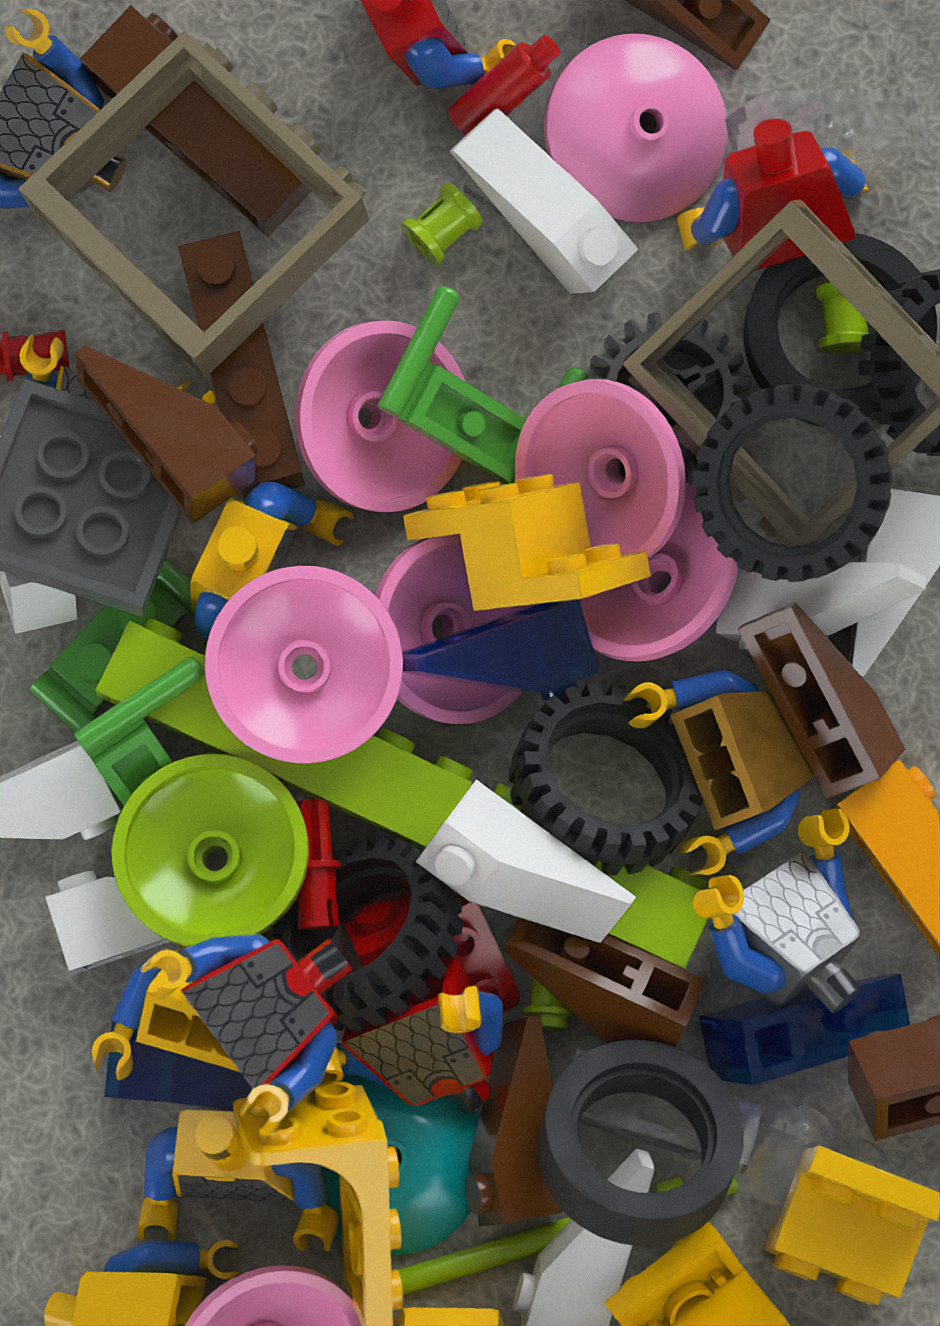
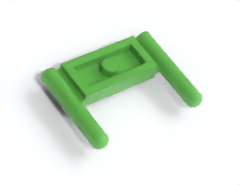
[377,286,589,484]
[29,557,195,732]
[74,657,204,806]

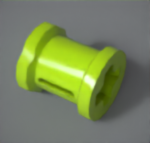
[400,182,483,266]
[815,282,868,354]

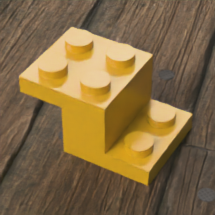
[403,474,651,611]
[762,1145,940,1306]
[603,1221,791,1326]

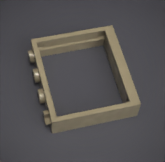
[18,31,369,379]
[623,199,940,547]

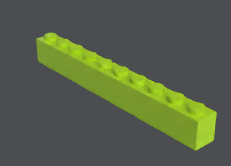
[95,618,708,969]

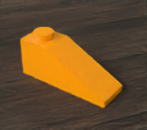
[832,759,940,958]

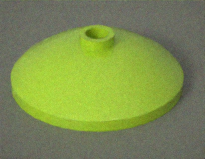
[112,754,309,947]

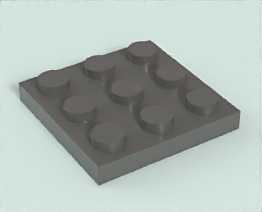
[0,378,182,617]

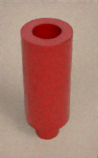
[448,35,560,136]

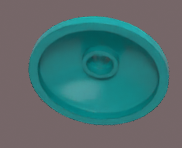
[322,1075,479,1256]

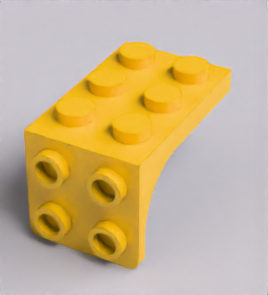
[233,1081,403,1326]

